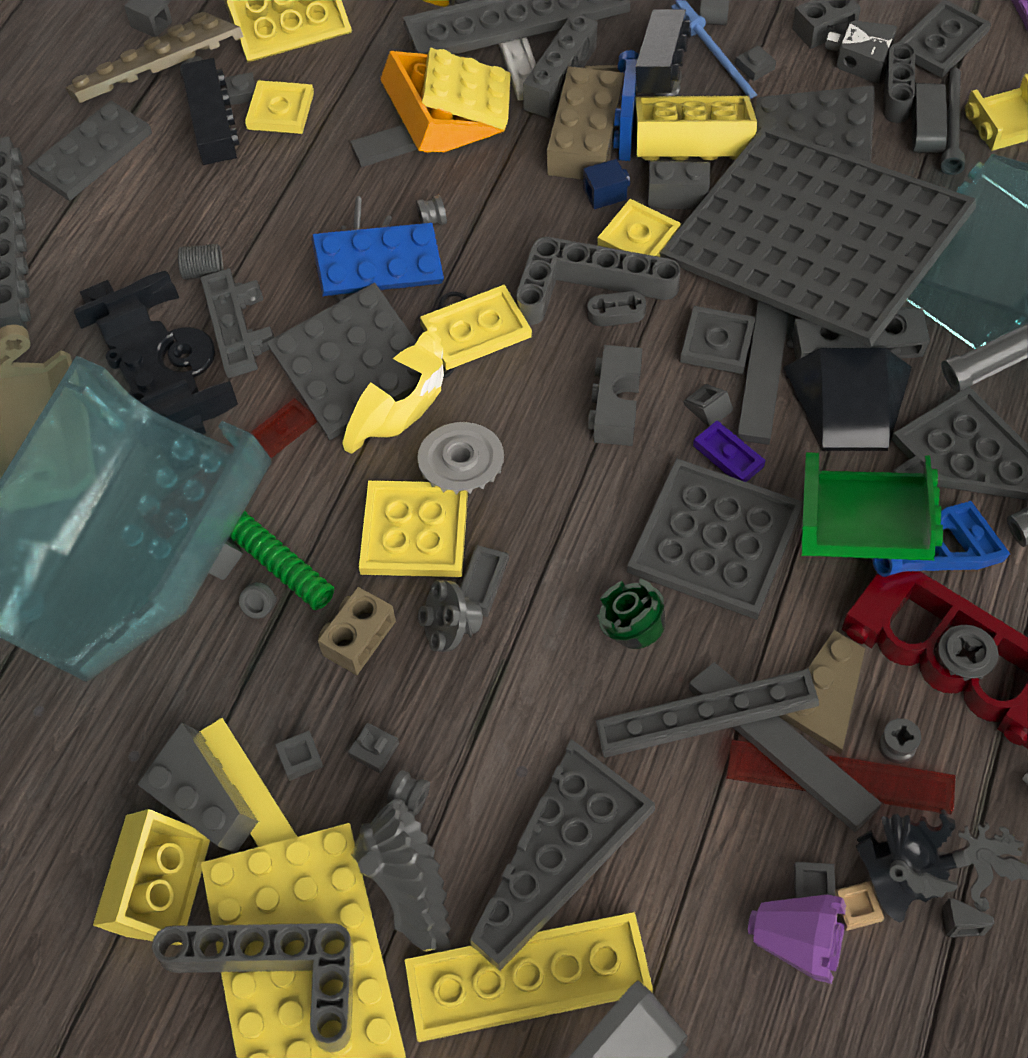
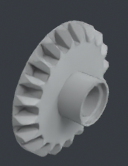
[418,422,504,495]

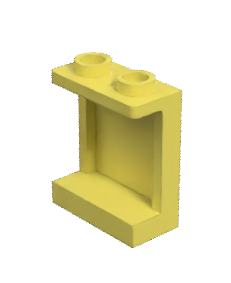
[965,74,1028,151]

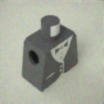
[825,21,897,83]

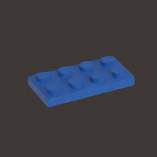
[311,223,444,296]

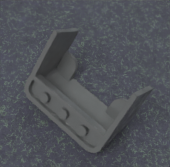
[569,980,689,1058]

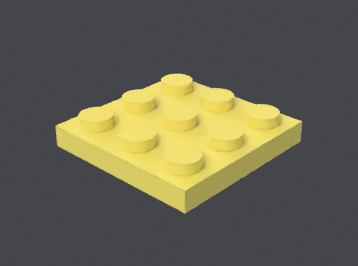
[422,47,511,130]
[359,481,468,577]

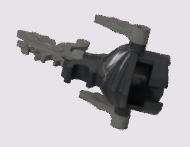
[856,809,1028,922]

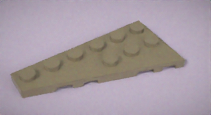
[65,12,244,103]

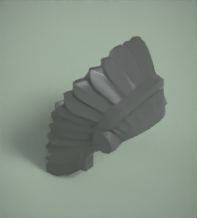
[351,798,451,953]

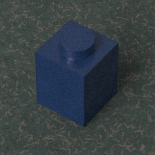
[583,159,631,210]

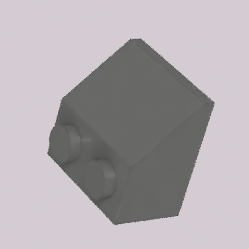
[648,160,710,210]

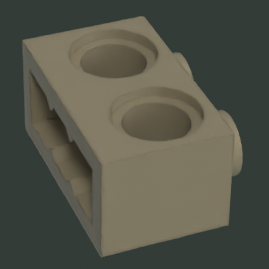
[318,587,396,675]

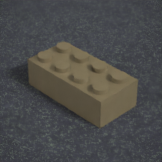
[547,66,625,179]

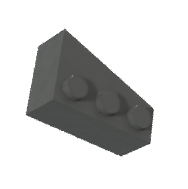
[137,722,258,853]

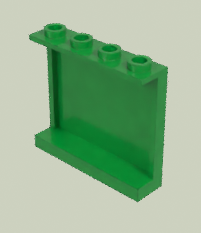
[802,452,943,561]

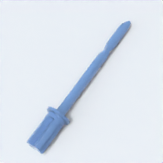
[671,0,757,99]

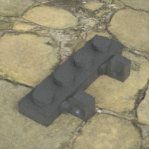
[201,268,275,378]

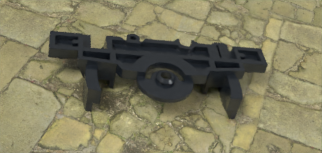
[74,270,238,476]

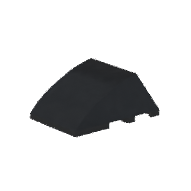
[783,348,912,451]

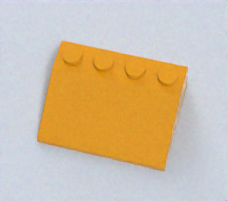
[380,51,506,153]

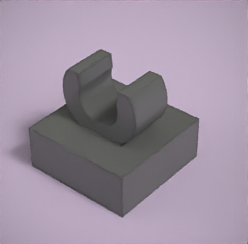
[348,723,399,774]

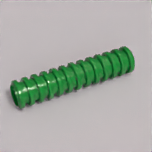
[223,509,335,610]

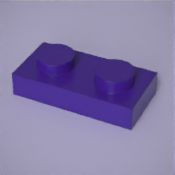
[693,420,765,482]

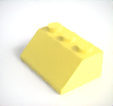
[93,809,210,945]

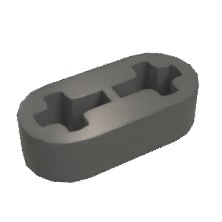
[587,291,646,326]

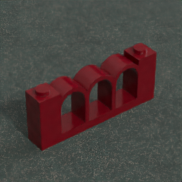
[842,559,1028,749]

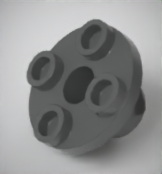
[418,581,483,652]

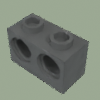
[792,0,861,49]

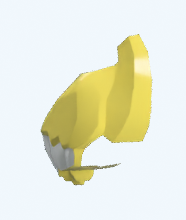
[343,324,444,454]

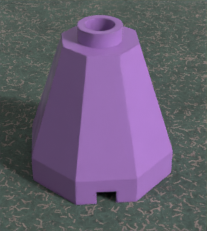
[748,894,846,984]

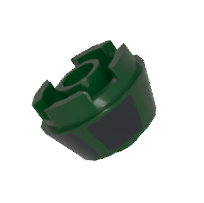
[597,578,665,649]

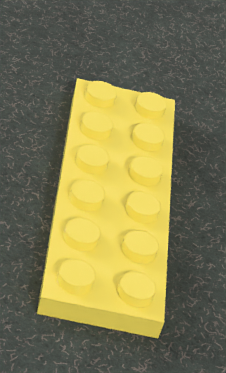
[404,912,653,1042]

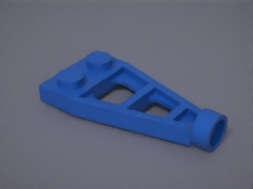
[614,50,639,161]
[873,501,1010,577]

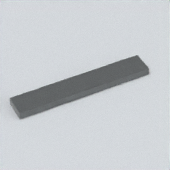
[737,301,789,445]
[689,662,882,832]
[596,668,819,758]

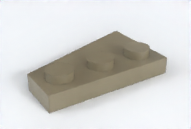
[779,630,865,755]

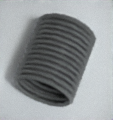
[178,244,223,280]

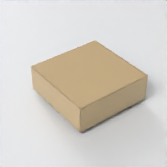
[835,881,884,931]

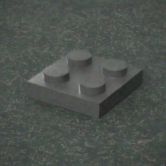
[680,306,756,374]

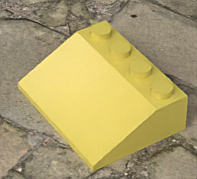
[224,0,352,62]
[635,96,757,161]

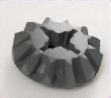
[937,625,998,681]

